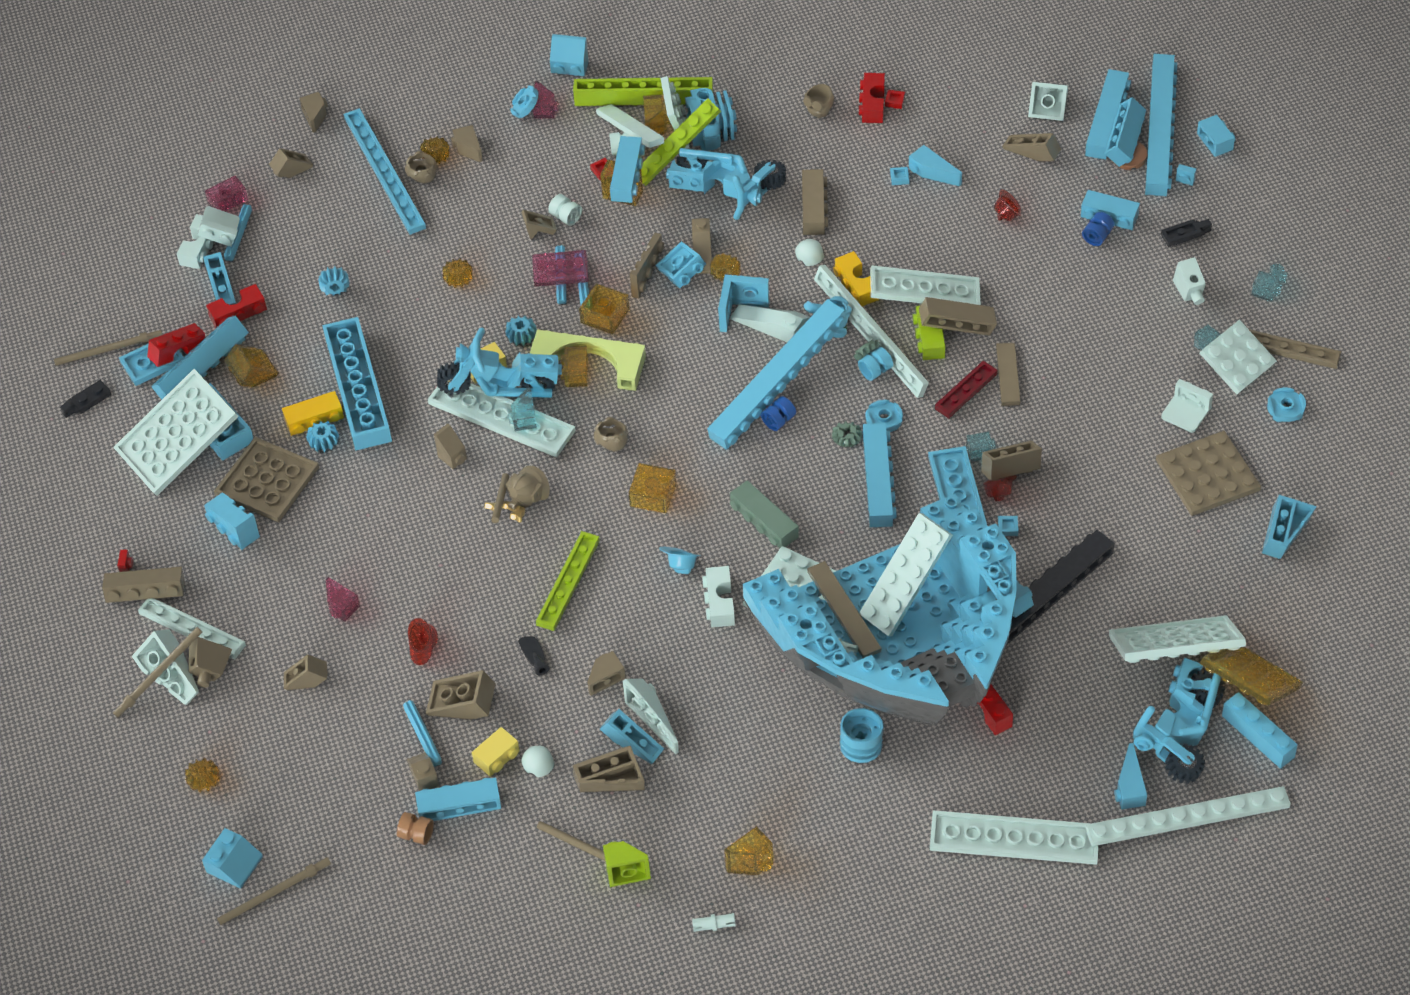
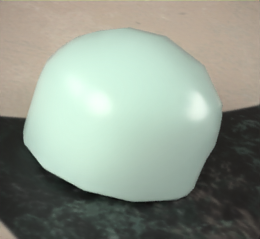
[795,239,824,266]
[521,745,555,777]

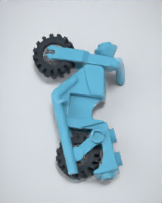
[666,148,786,220]
[437,328,562,398]
[1133,658,1225,784]

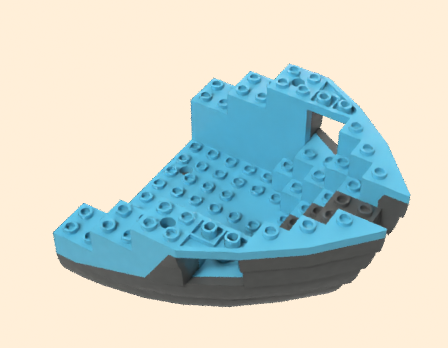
[743,494,1016,725]

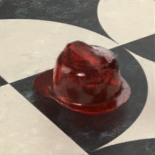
[994,189,1021,221]
[981,475,1017,502]
[408,618,438,665]

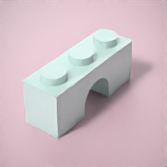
[177,214,213,269]
[702,566,735,627]

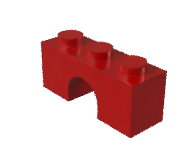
[859,73,885,123]
[206,284,267,328]
[147,323,205,367]
[977,684,1013,736]

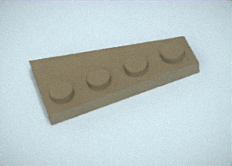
[630,233,664,299]

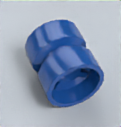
[1082,212,1115,246]
[761,396,796,431]

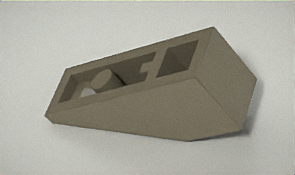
[1002,133,1061,162]
[691,218,712,274]

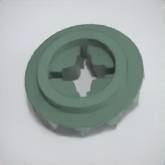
[853,339,880,360]
[832,421,862,447]

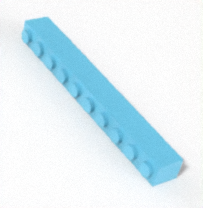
[1145,54,1178,196]
[707,299,846,450]

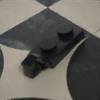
[1161,219,1212,247]
[60,379,112,418]

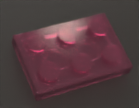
[532,250,589,287]

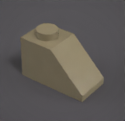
[299,92,328,133]
[450,125,483,162]
[269,148,313,178]
[434,423,467,469]
[587,651,626,696]
[284,654,328,690]
[406,752,439,791]

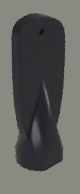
[518,636,550,676]

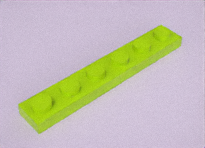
[639,98,721,186]
[536,531,600,631]

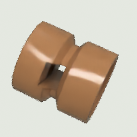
[397,812,434,845]

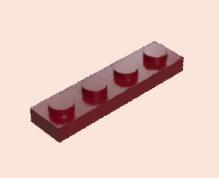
[935,360,998,419]

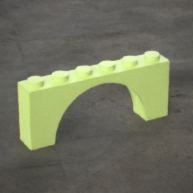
[530,330,646,391]

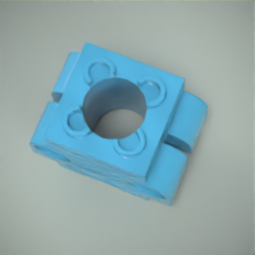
[685,88,737,151]

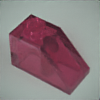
[533,81,558,119]
[326,577,360,622]

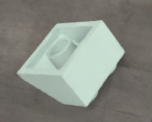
[1028,82,1068,121]

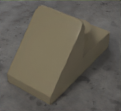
[522,210,557,240]

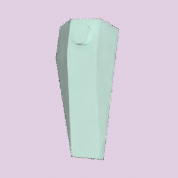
[730,305,810,342]
[623,679,679,754]

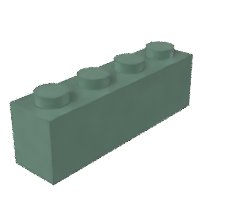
[730,480,799,548]

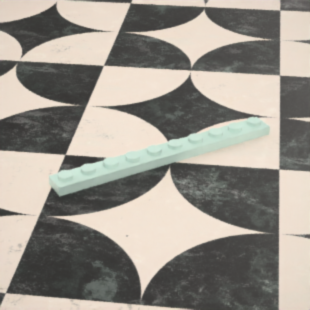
[814,265,929,398]
[1085,786,1291,846]

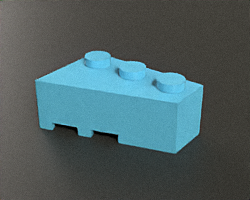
[204,492,260,550]
[1262,495,1317,559]

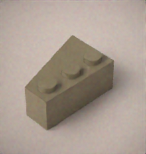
[573,746,645,792]

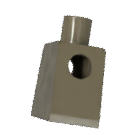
[189,637,232,688]

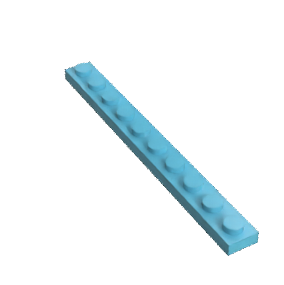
[344,108,426,235]

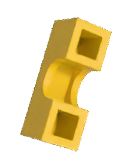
[833,251,879,306]

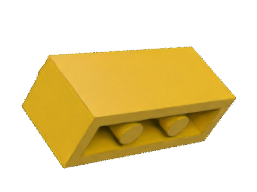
[282,391,344,436]

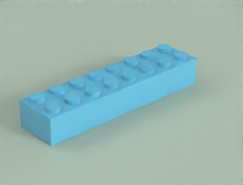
[322,317,392,451]

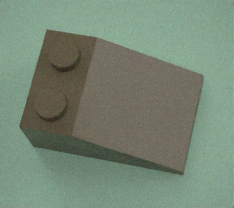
[426,670,496,720]

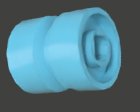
[858,347,893,381]

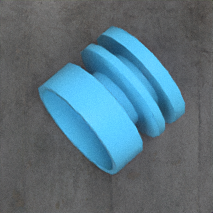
[840,708,883,763]

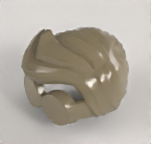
[803,84,834,118]
[405,150,437,184]
[594,417,628,452]

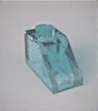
[508,387,537,431]

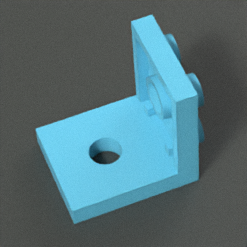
[718,274,770,332]

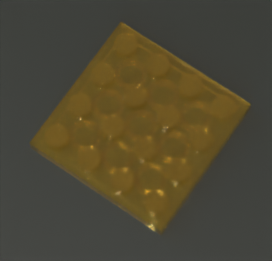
[1200,647,1303,706]

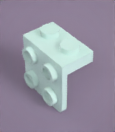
[197,206,240,247]
[1161,379,1213,433]

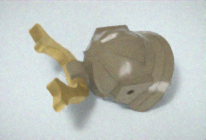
[484,465,550,522]

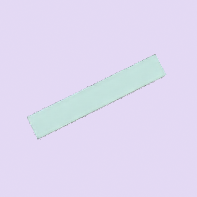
[596,104,664,148]
[138,598,246,660]

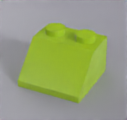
[603,841,651,887]

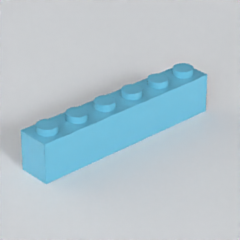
[1085,69,1131,160]
[151,316,249,400]
[863,423,897,527]

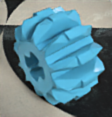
[318,266,350,296]
[505,315,537,346]
[306,420,339,452]

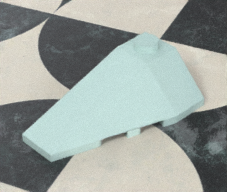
[132,629,199,705]

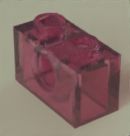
[205,175,248,212]

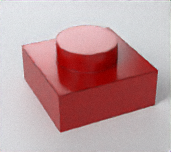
[885,90,905,109]
[590,158,614,180]
[117,550,133,572]

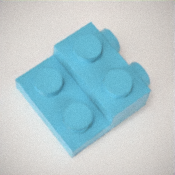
[655,241,706,288]

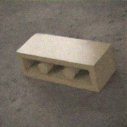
[981,440,1042,481]

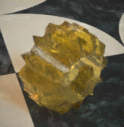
[420,136,450,165]
[710,253,741,282]
[442,258,473,288]
[185,757,220,793]

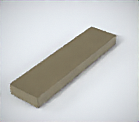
[996,343,1020,406]

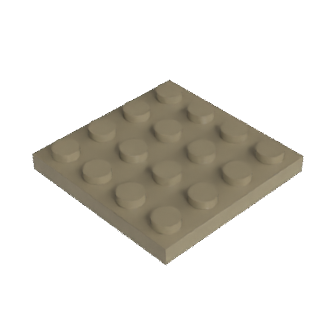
[1156,431,1261,516]
[214,437,319,522]

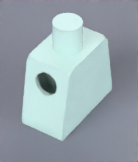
[1173,257,1206,305]

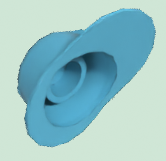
[659,546,701,574]

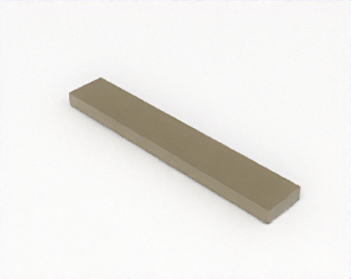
[1231,325,1341,369]
[807,561,882,658]

